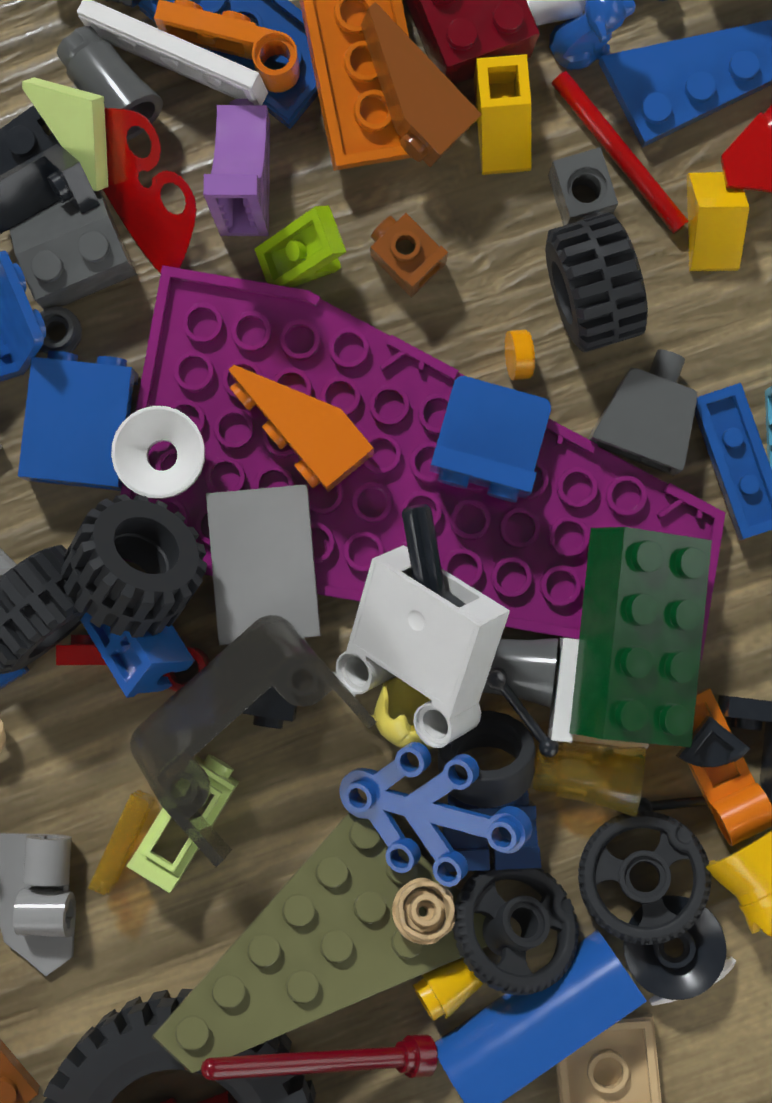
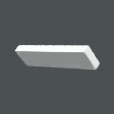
[77,0,268,105]

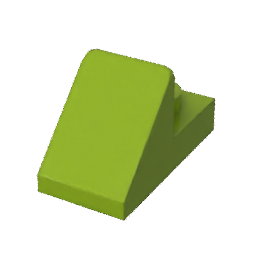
[254,205,346,288]

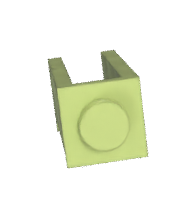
[126,754,239,893]

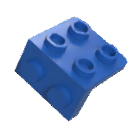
[0,251,46,382]
[429,376,551,502]

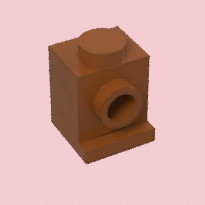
[370,213,448,298]

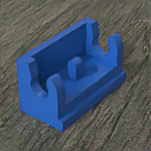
[81,612,195,698]

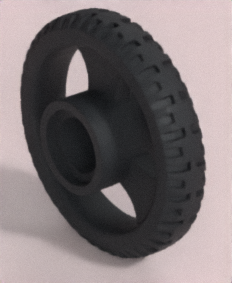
[578,811,711,945]
[453,863,579,995]

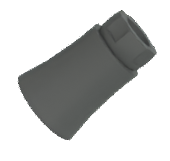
[57,26,163,141]
[482,638,558,708]

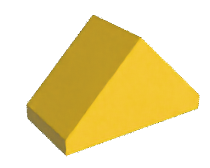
[687,172,749,271]

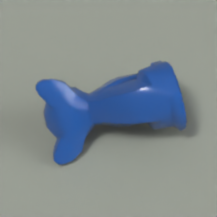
[549,0,636,70]

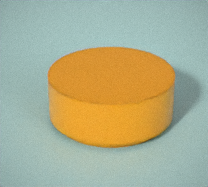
[505,329,535,380]

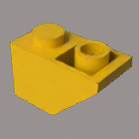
[473,54,532,175]

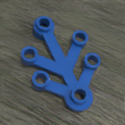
[339,742,532,887]

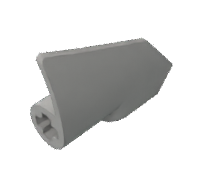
[0,833,76,976]

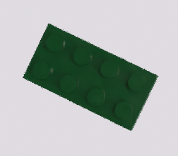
[569,527,712,747]

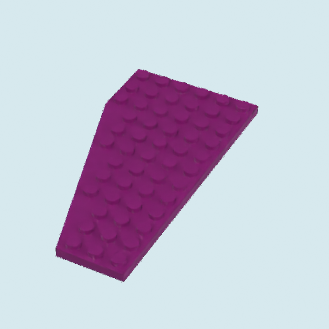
[120,265,726,661]

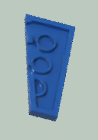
[599,19,772,148]

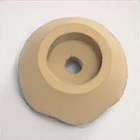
[392,878,456,945]

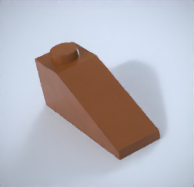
[361,2,482,168]

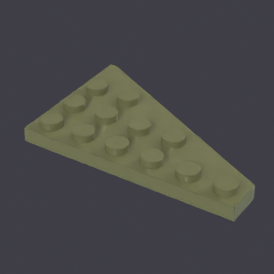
[151,812,487,1073]

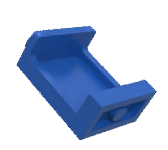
[18,351,139,491]

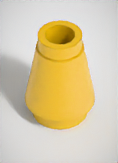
[412,957,483,1021]

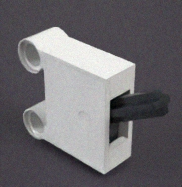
[336,504,510,748]

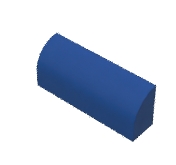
[435,929,647,1103]

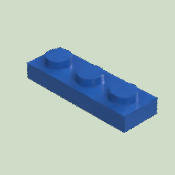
[695,383,772,541]

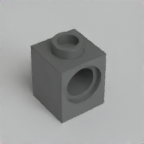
[548,147,618,226]

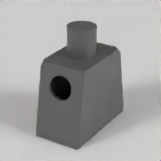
[588,349,697,476]

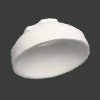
[111,406,205,499]

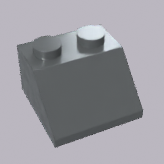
[9,190,137,310]

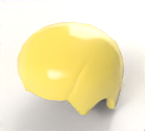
[374,677,433,750]

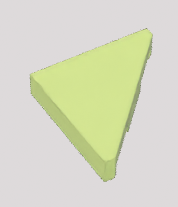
[22,77,109,191]

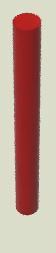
[551,71,689,234]

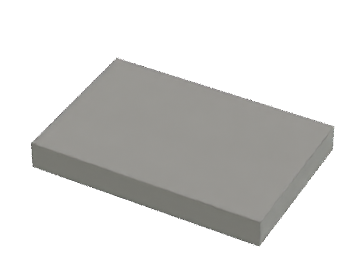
[206,484,321,645]

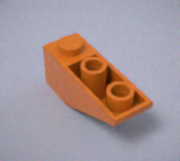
[228,365,374,492]

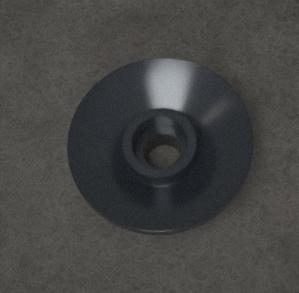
[623,895,727,1000]

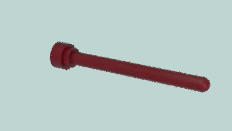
[201,1034,438,1080]

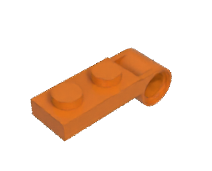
[154,0,300,93]
[679,688,772,846]

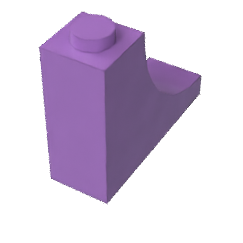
[203,99,270,236]

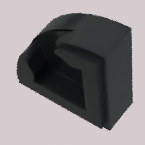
[676,716,750,767]

